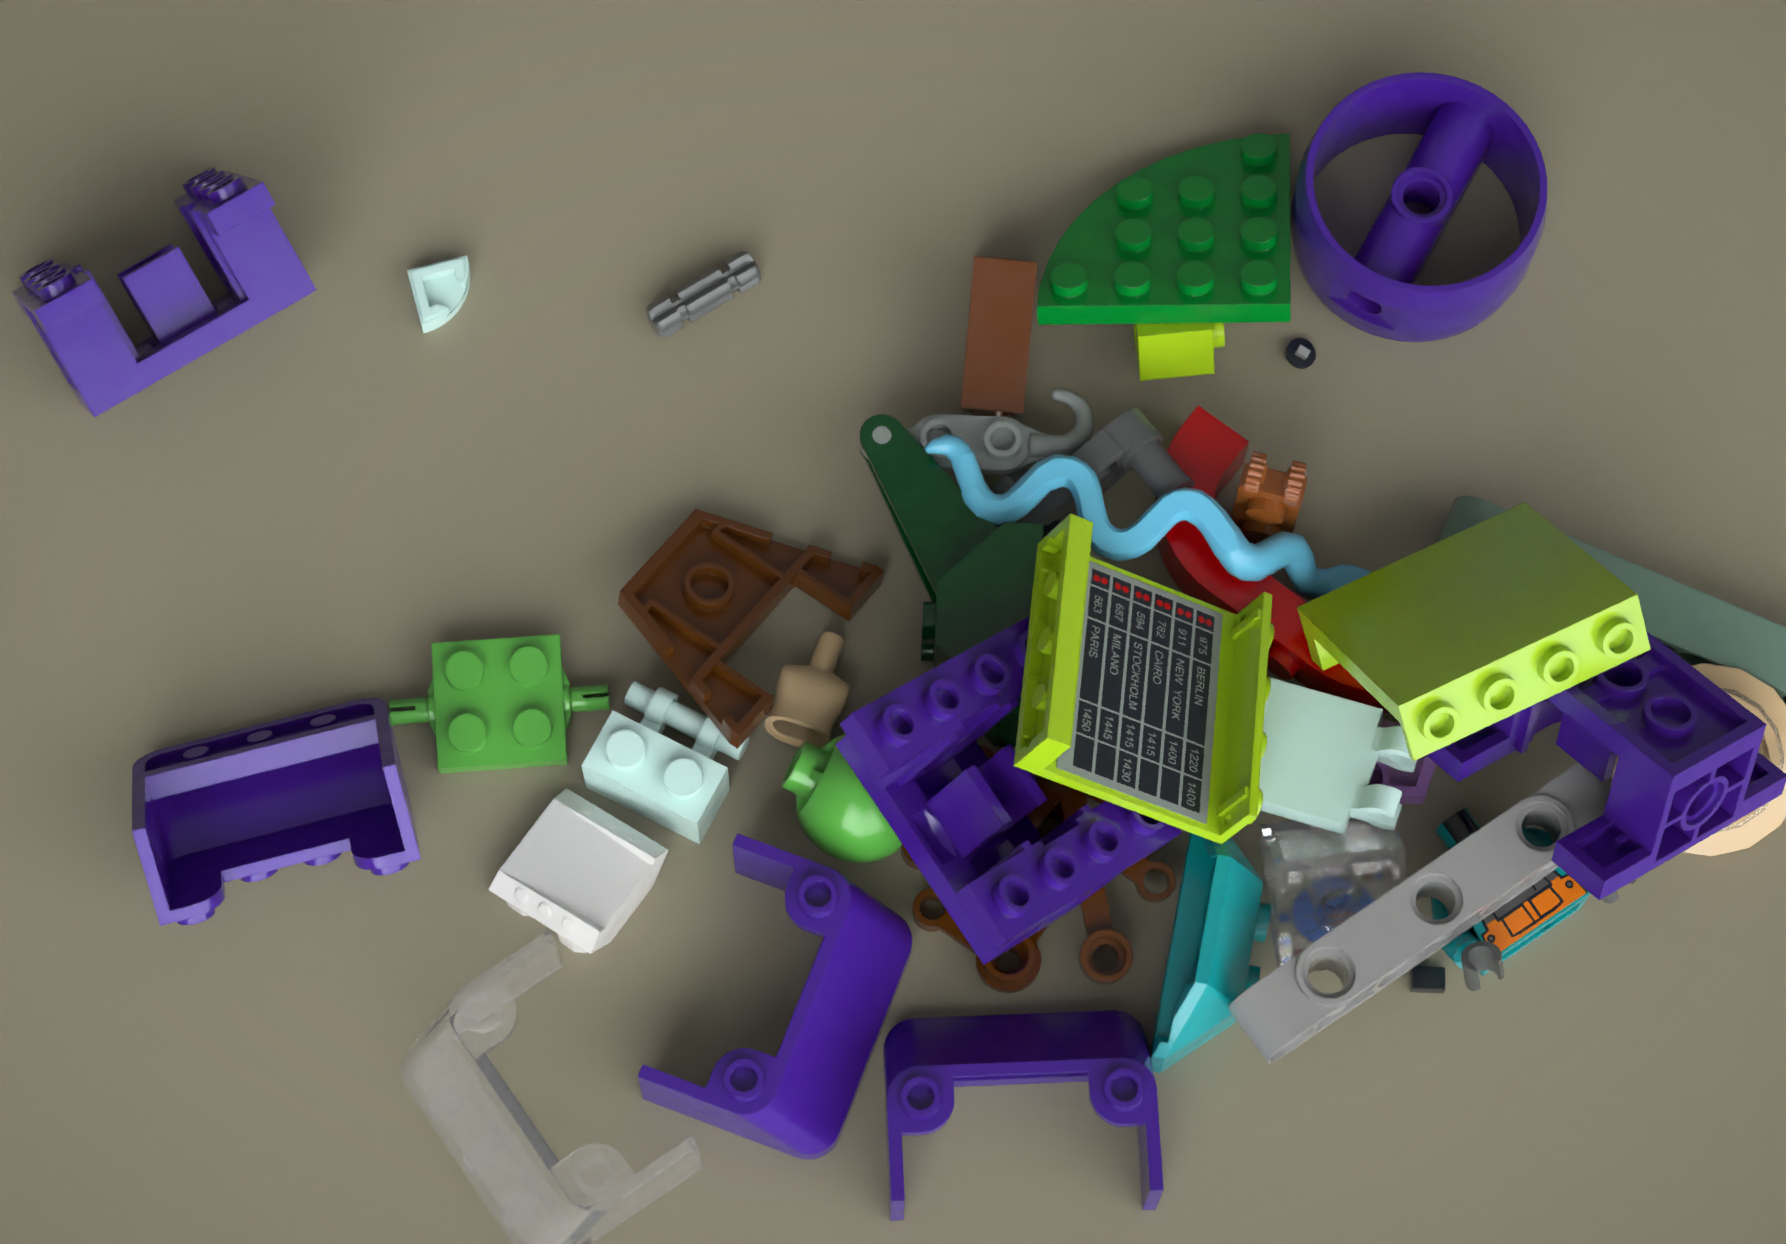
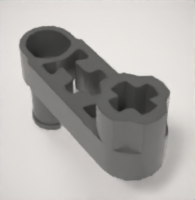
[991,408,1195,538]

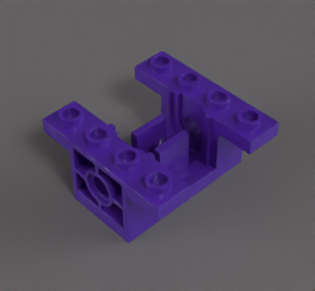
[12,167,317,417]
[835,616,1182,965]
[1426,631,1786,900]

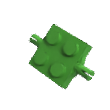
[389,634,610,774]

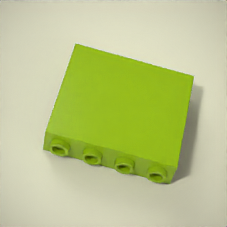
[1297,502,1651,761]

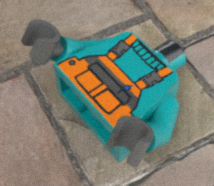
[1431,808,1636,991]

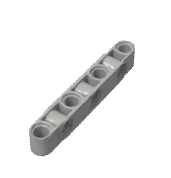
[1228,763,1612,1064]

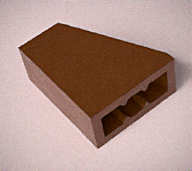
[960,256,1038,418]

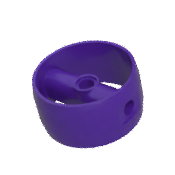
[1291,72,1547,342]

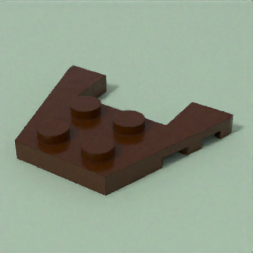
[618,509,884,749]

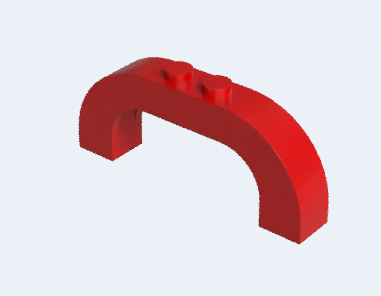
[1154,405,1389,713]

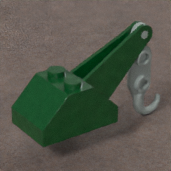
[860,388,1095,747]

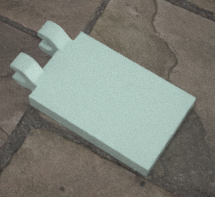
[1259,677,1418,835]

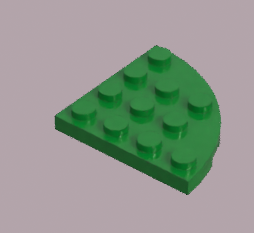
[1037,133,1291,325]

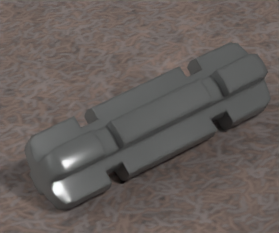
[646,251,761,337]

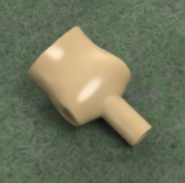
[765,632,851,748]

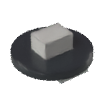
[1286,338,1316,369]

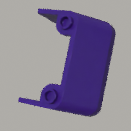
[637,833,912,1160]
[883,1010,1164,1221]

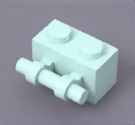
[581,681,750,844]

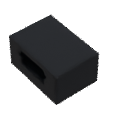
[1410,966,1445,993]

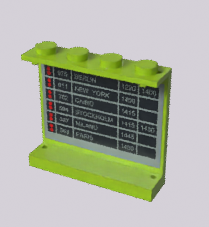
[1014,513,1275,844]

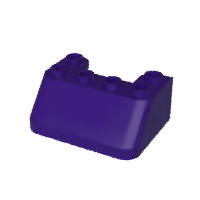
[132,698,421,926]

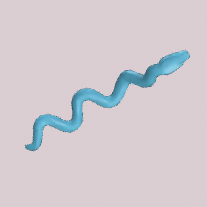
[925,434,1372,599]

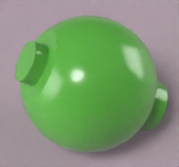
[781,734,902,863]

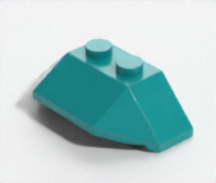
[1150,833,1271,1073]

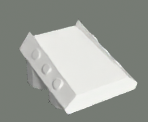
[488,788,669,954]

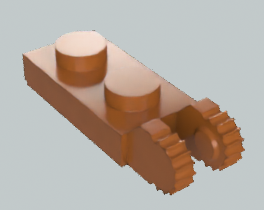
[1231,451,1308,544]

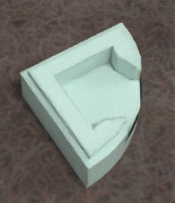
[407,255,471,333]

